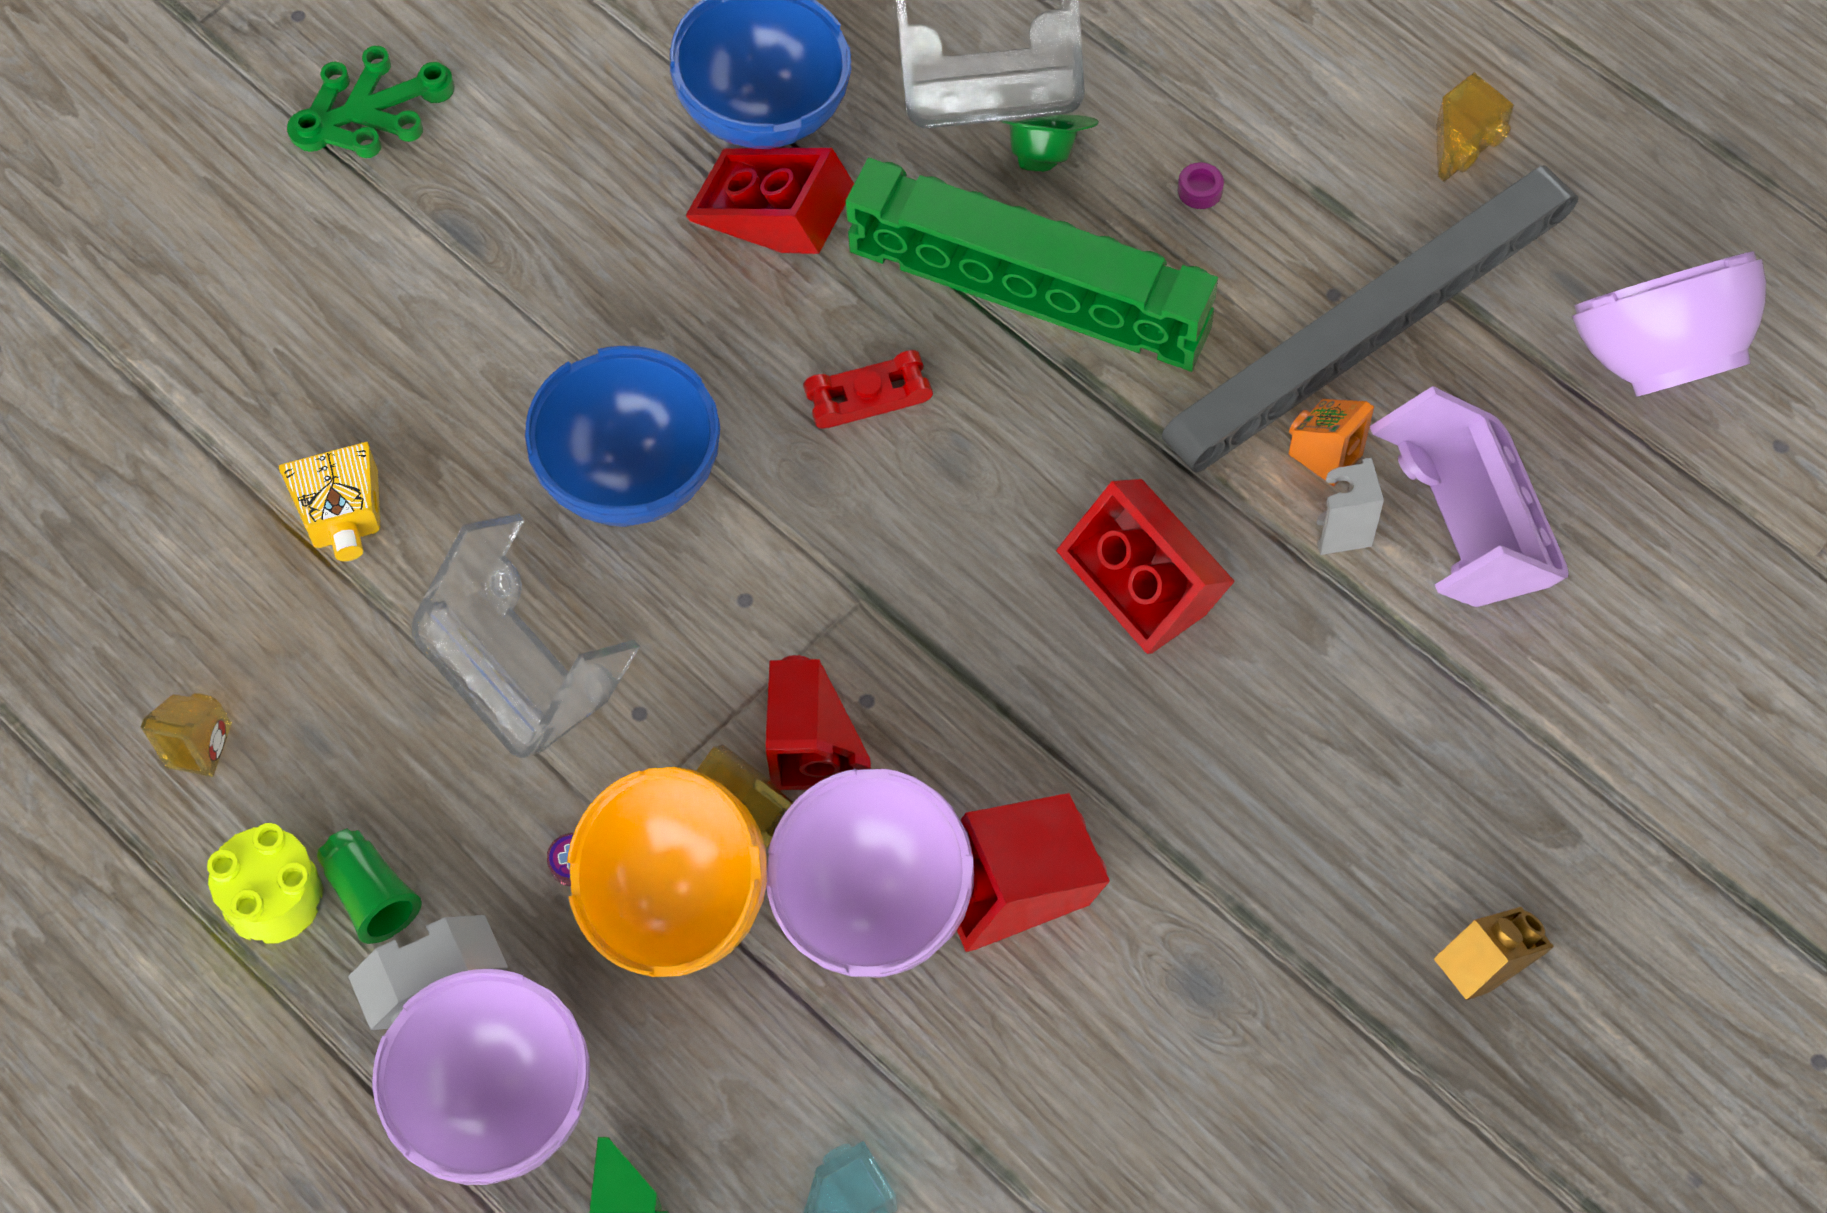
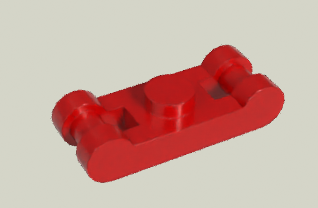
[803,350,933,429]

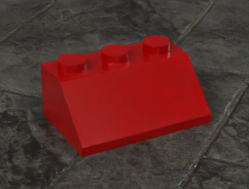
[1056,479,1235,654]

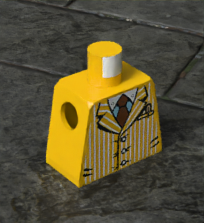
[278,441,380,561]

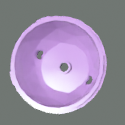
[1572,251,1766,397]

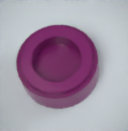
[1177,162,1224,209]

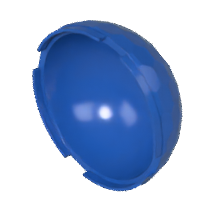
[670,0,851,149]
[525,346,720,527]

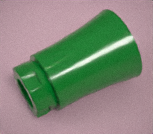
[317,828,422,944]

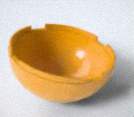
[567,767,767,977]

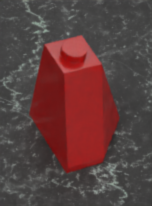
[766,655,871,790]

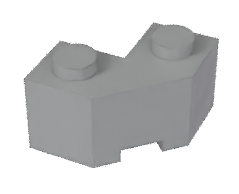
[348,915,508,1030]

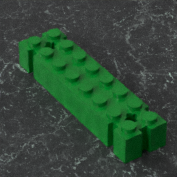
[846,157,1218,372]

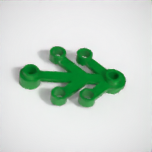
[287,46,455,158]

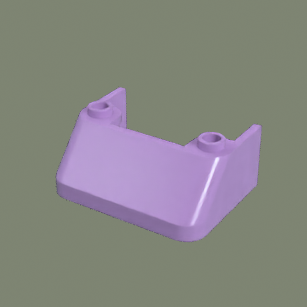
[1369,386,1568,607]

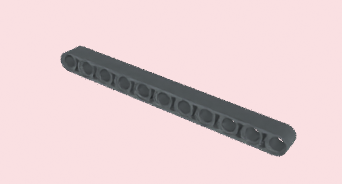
[1162,165,1578,473]

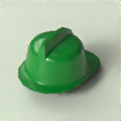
[1002,115,1099,172]

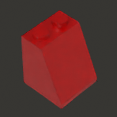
[957,793,1110,952]

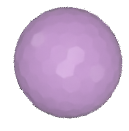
[766,769,974,978]
[372,969,590,1185]

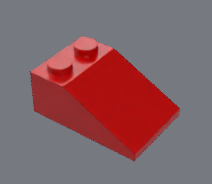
[686,148,854,254]

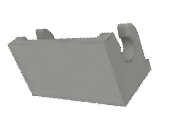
[1317,458,1384,555]

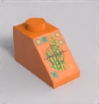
[1289,399,1374,486]

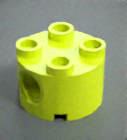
[207,823,323,944]

